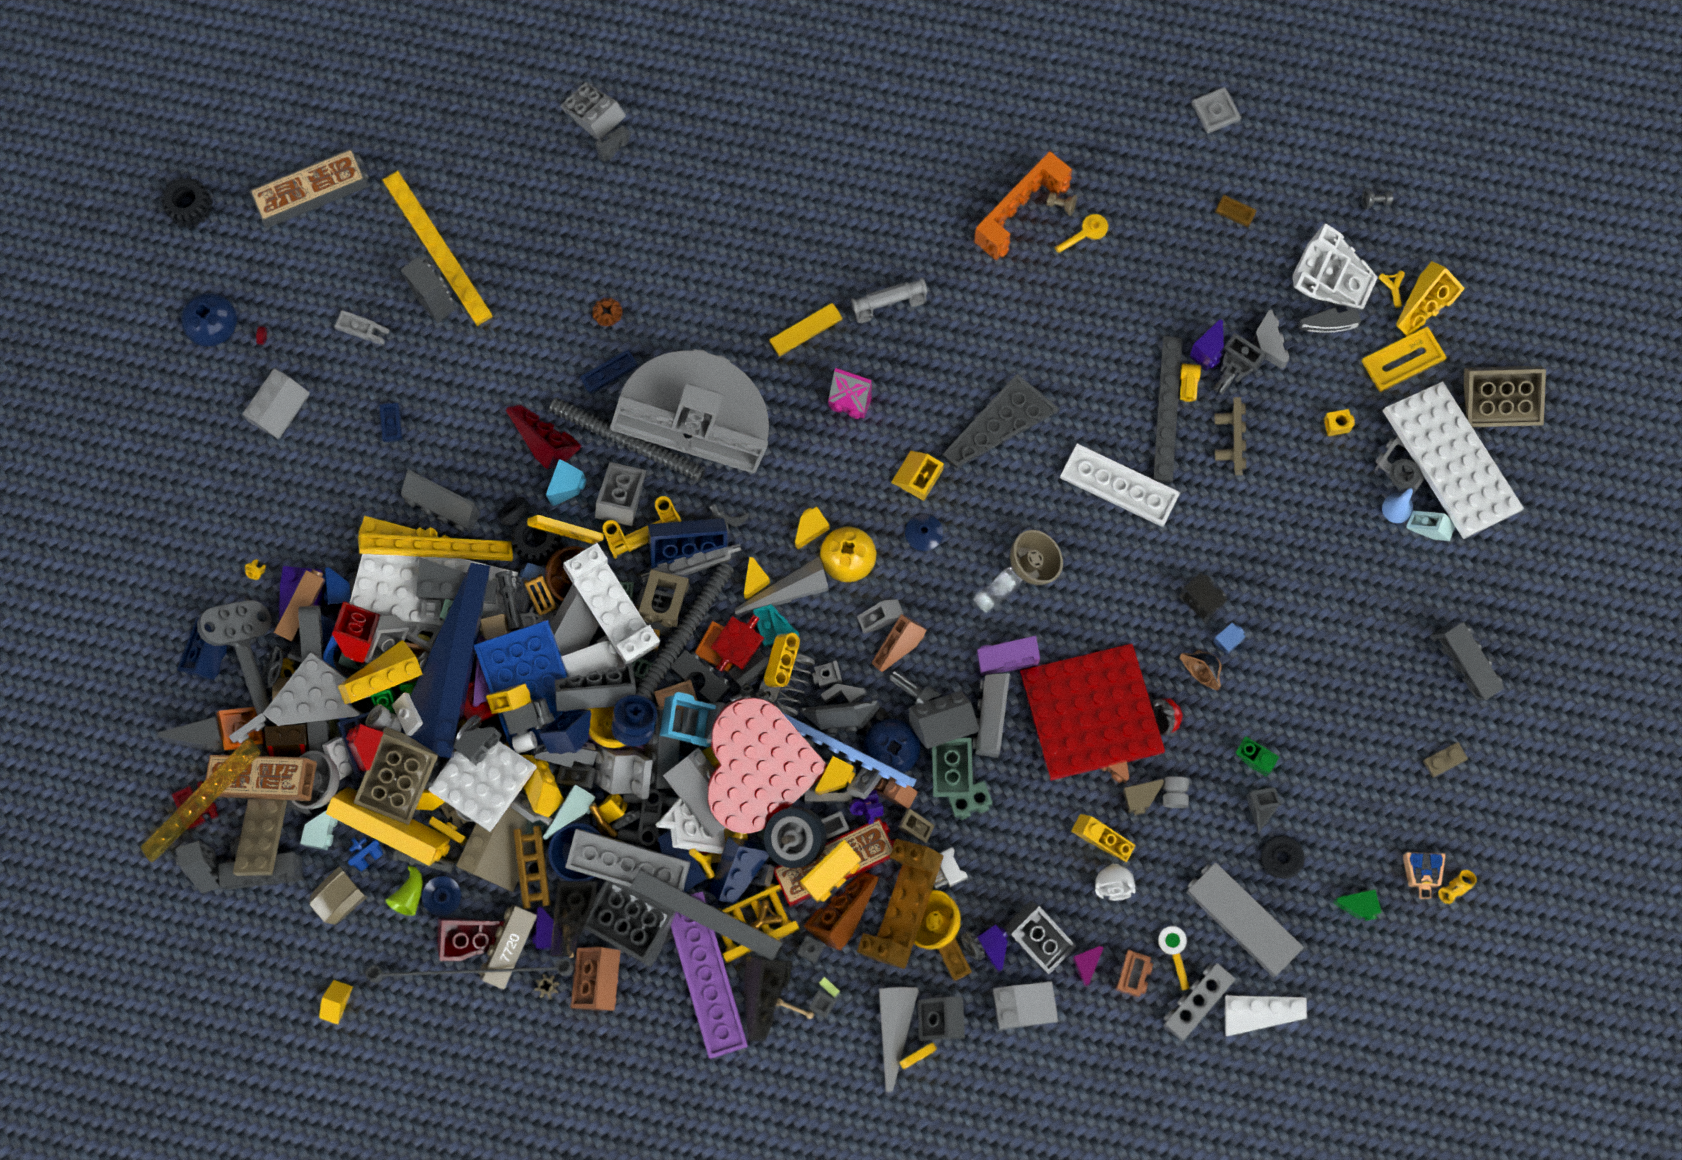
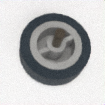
[764,807,826,868]

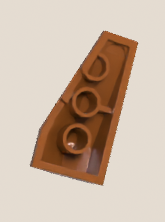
[804,872,879,951]

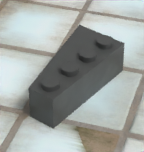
[644,706,681,789]

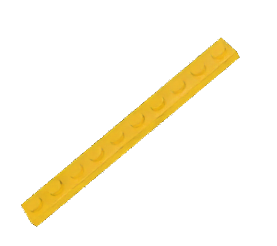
[383,171,493,326]

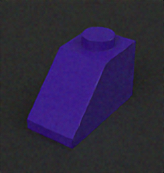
[977,925,1008,973]

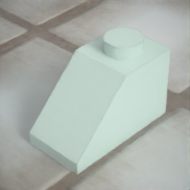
[1406,511,1455,541]

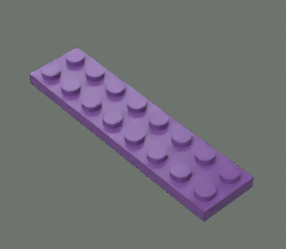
[671,891,748,1059]

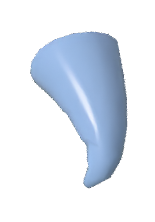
[1382,488,1413,523]

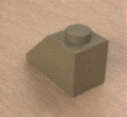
[1123,779,1164,815]

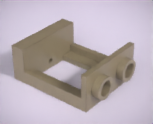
[639,570,689,628]

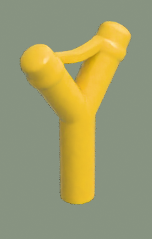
[1378,271,1405,308]
[689,848,715,879]

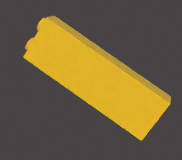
[325,787,451,866]

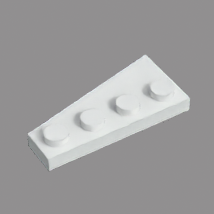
[1225,996,1307,1037]

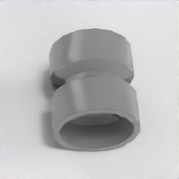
[366,704,402,732]
[1163,777,1189,808]

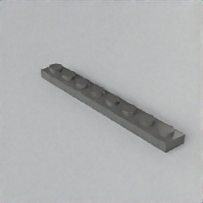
[1153,336,1182,483]

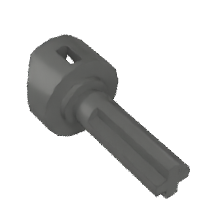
[890,670,942,705]

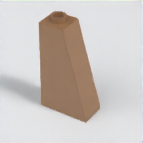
[274,569,325,642]

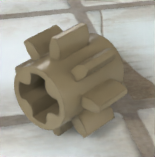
[535,974,560,999]

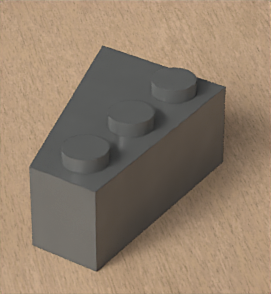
[174,841,220,894]

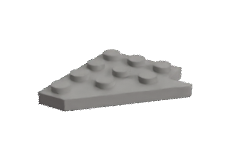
[262,651,360,726]

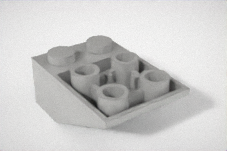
[560,82,626,140]

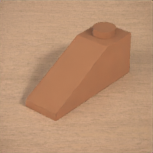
[871,614,927,672]

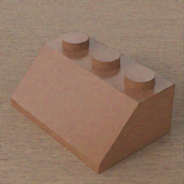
[571,947,620,1011]

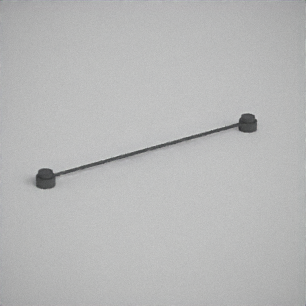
[365,958,574,983]

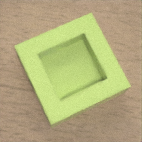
[819,977,840,998]

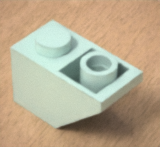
[300,810,338,851]

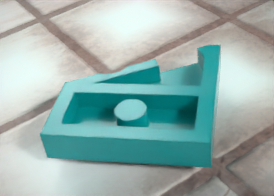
[753,604,799,647]

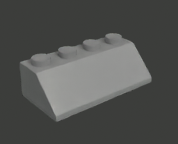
[972,673,1010,758]
[663,747,725,838]

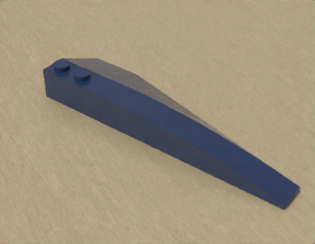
[400,563,491,758]

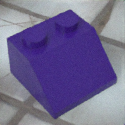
[1189,319,1224,372]

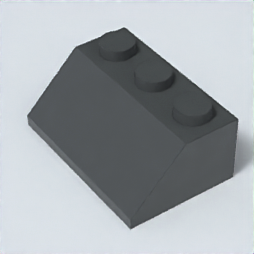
[909,691,979,749]

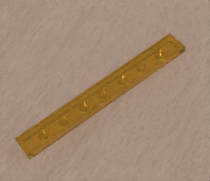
[140,738,261,862]

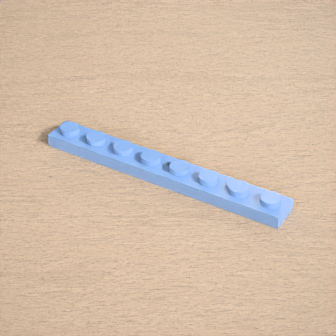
[782,712,916,788]

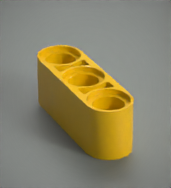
[764,633,800,688]

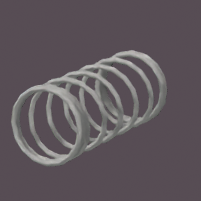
[775,654,815,716]

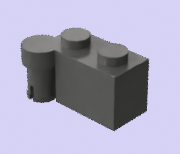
[503,697,555,736]

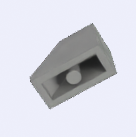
[857,599,904,634]

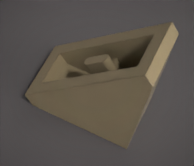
[899,809,935,843]

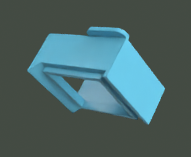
[659,692,716,747]

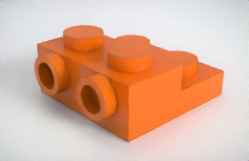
[216,707,265,750]

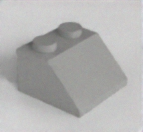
[364,615,409,663]

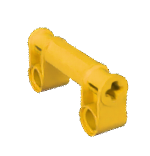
[603,496,682,559]

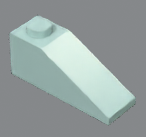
[542,785,595,840]

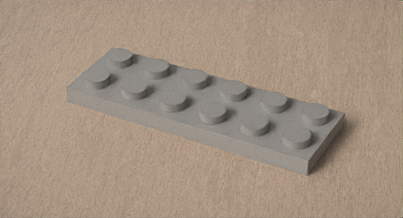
[565,829,691,891]

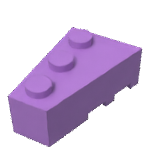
[977,636,1040,676]

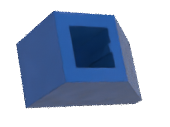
[323,567,351,609]

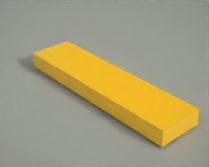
[769,303,842,357]
[527,515,604,544]

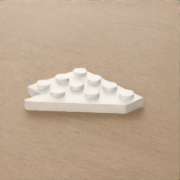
[656,798,726,854]

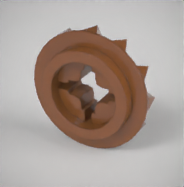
[593,297,622,326]

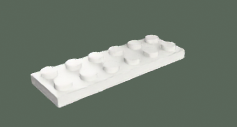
[1060,444,1180,527]

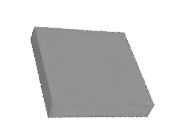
[1192,87,1241,134]

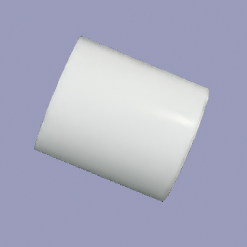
[512,731,538,754]

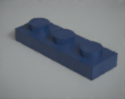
[580,349,638,394]

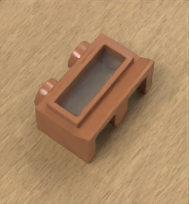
[1116,950,1153,997]

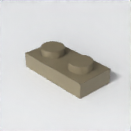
[1423,742,1468,778]

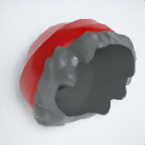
[1152,698,1183,736]

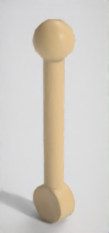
[775,998,814,1019]

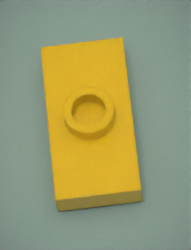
[429,816,468,846]

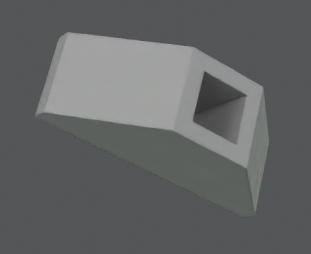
[1253,310,1289,369]

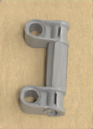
[851,277,927,323]

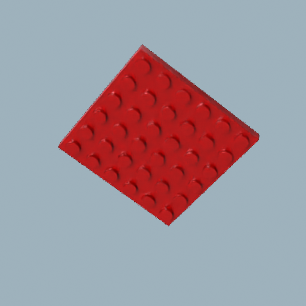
[1020,643,1165,781]

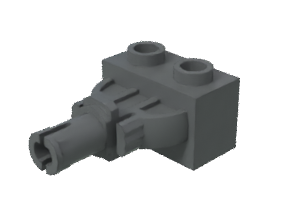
[1213,333,1266,395]

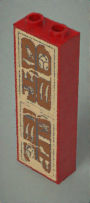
[774,818,895,907]

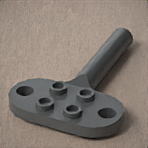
[197,600,271,716]

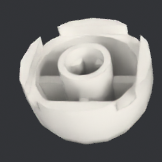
[1095,864,1135,900]

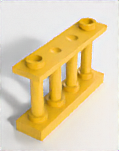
[718,883,799,963]

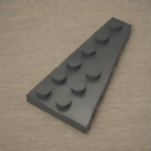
[942,374,1060,468]

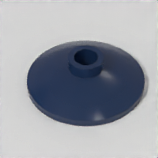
[905,514,943,551]
[422,876,462,916]

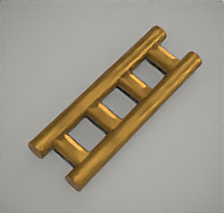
[513,826,551,909]

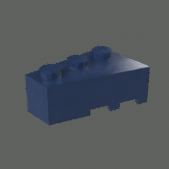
[658,830,708,892]
[708,837,770,903]

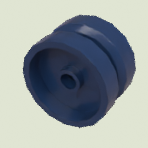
[611,695,657,746]

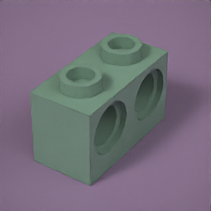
[947,781,992,820]

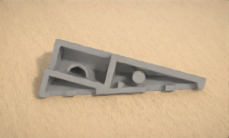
[879,987,918,1092]

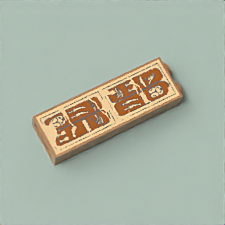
[203,755,317,801]

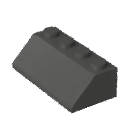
[401,469,481,533]

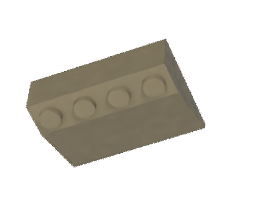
[1464,366,1546,427]
[353,727,438,825]
[456,806,545,892]

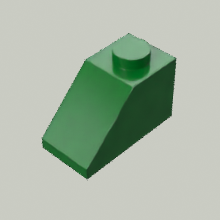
[1333,889,1382,921]

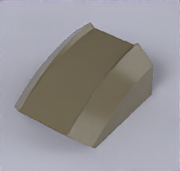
[309,866,368,925]

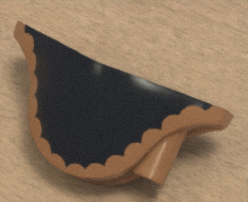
[1179,650,1222,691]

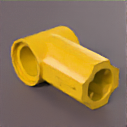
[1180,363,1201,402]

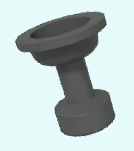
[1362,188,1393,210]

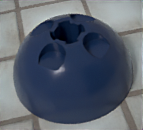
[181,293,237,347]
[863,718,921,774]
[548,823,602,882]

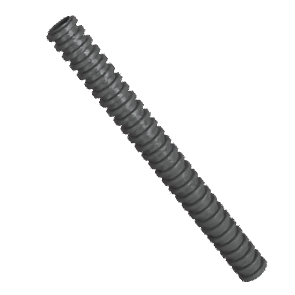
[549,397,705,482]
[636,562,734,700]

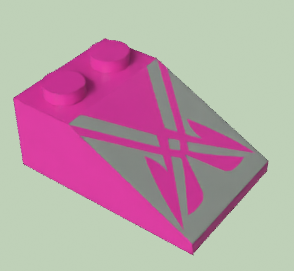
[828,368,872,419]

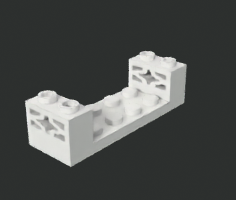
[564,543,660,664]

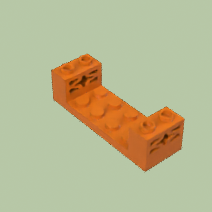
[974,151,1072,261]

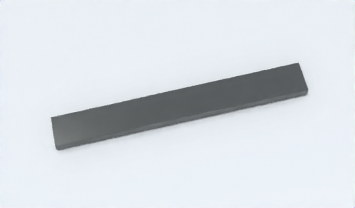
[630,869,782,961]

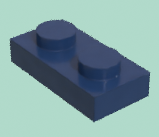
[379,402,403,443]

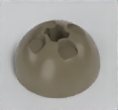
[1010,530,1063,585]

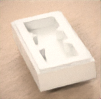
[392,693,423,736]

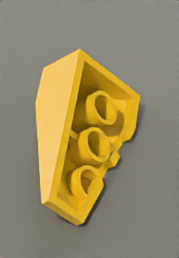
[1396,261,1465,336]

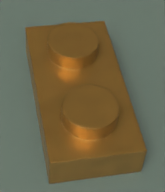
[938,938,972,981]

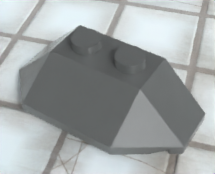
[800,700,880,735]

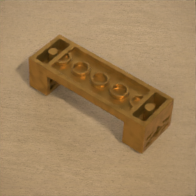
[857,839,944,969]

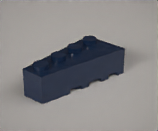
[648,518,727,569]

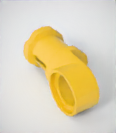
[1438,870,1477,904]

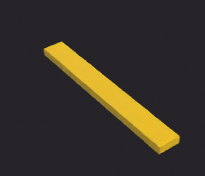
[358,533,513,561]

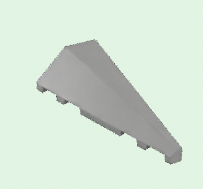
[734,556,829,616]

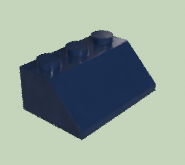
[177,617,227,680]

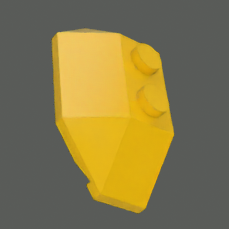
[521,755,564,818]

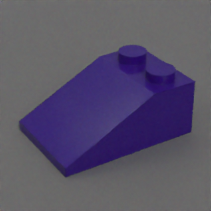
[279,566,325,622]

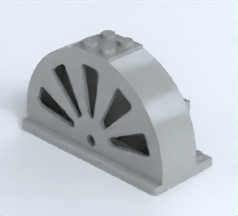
[610,349,769,473]

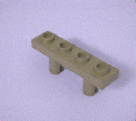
[1215,397,1246,475]

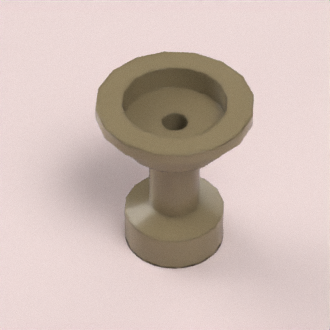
[1046,192,1077,216]

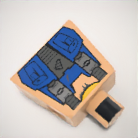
[1403,853,1445,899]

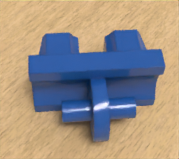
[347,837,384,872]

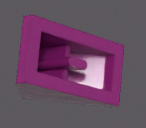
[1072,946,1104,986]

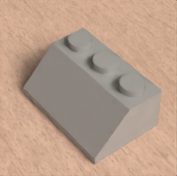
[242,369,310,440]

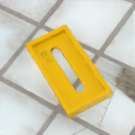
[1361,326,1447,392]

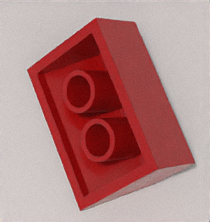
[332,601,380,663]
[346,724,384,771]

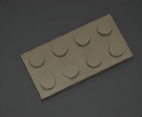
[233,799,287,876]

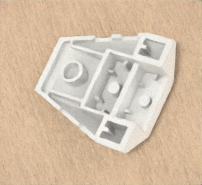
[1293,224,1378,310]

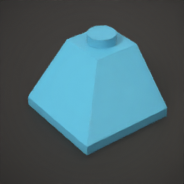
[546,459,586,506]

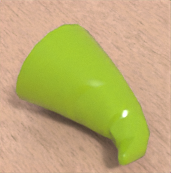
[385,866,423,916]

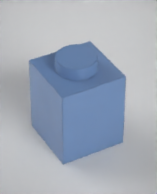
[519,563,546,595]
[1213,623,1246,655]

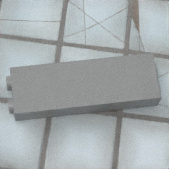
[550,584,599,657]
[1186,862,1304,978]

